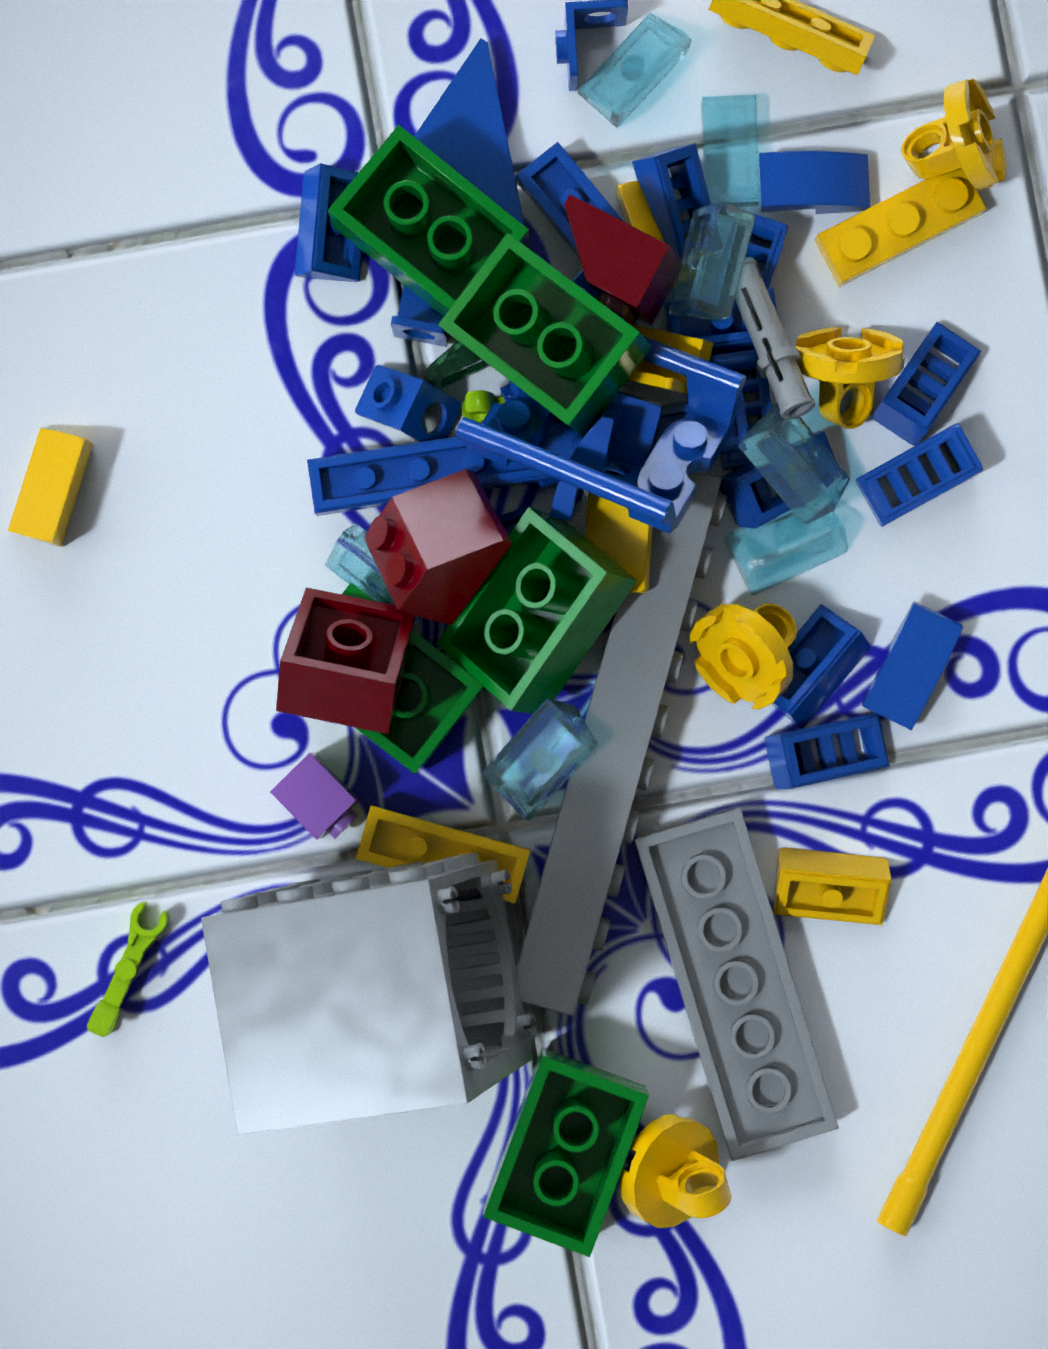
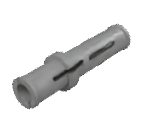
[723,257,816,420]

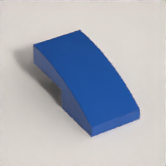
[759,151,870,214]
[549,403,623,522]
[862,601,963,730]

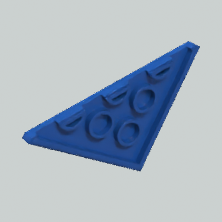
[414,38,530,249]

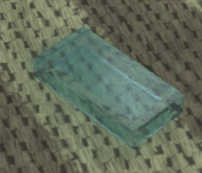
[701,95,760,208]

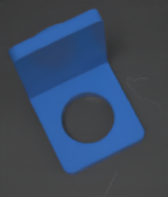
[555,0,628,91]
[390,285,450,347]
[355,365,461,442]
[603,391,663,487]

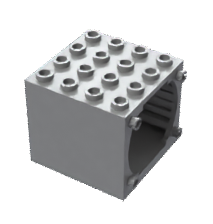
[201,852,537,1135]

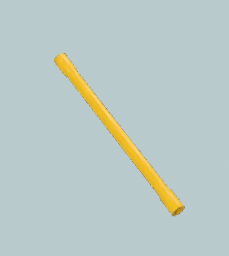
[876,868,1048,1236]

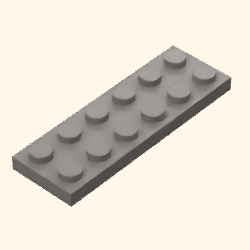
[634,807,839,1161]

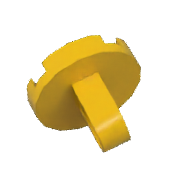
[901,78,1007,191]
[795,327,905,429]
[690,603,797,709]
[620,1114,732,1228]

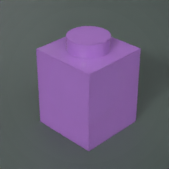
[270,753,360,840]

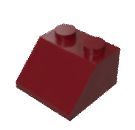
[564,194,683,326]
[364,469,512,625]
[276,587,416,734]

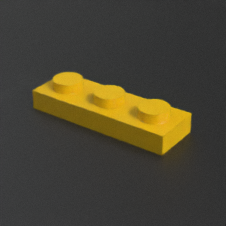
[709,0,875,76]
[815,168,986,287]
[356,805,530,904]

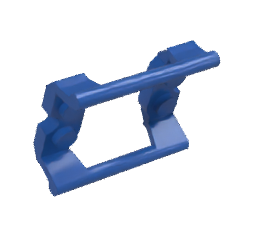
[456,336,746,534]

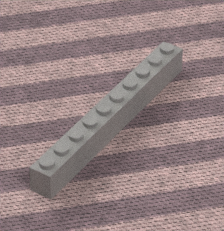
[516,472,727,1016]

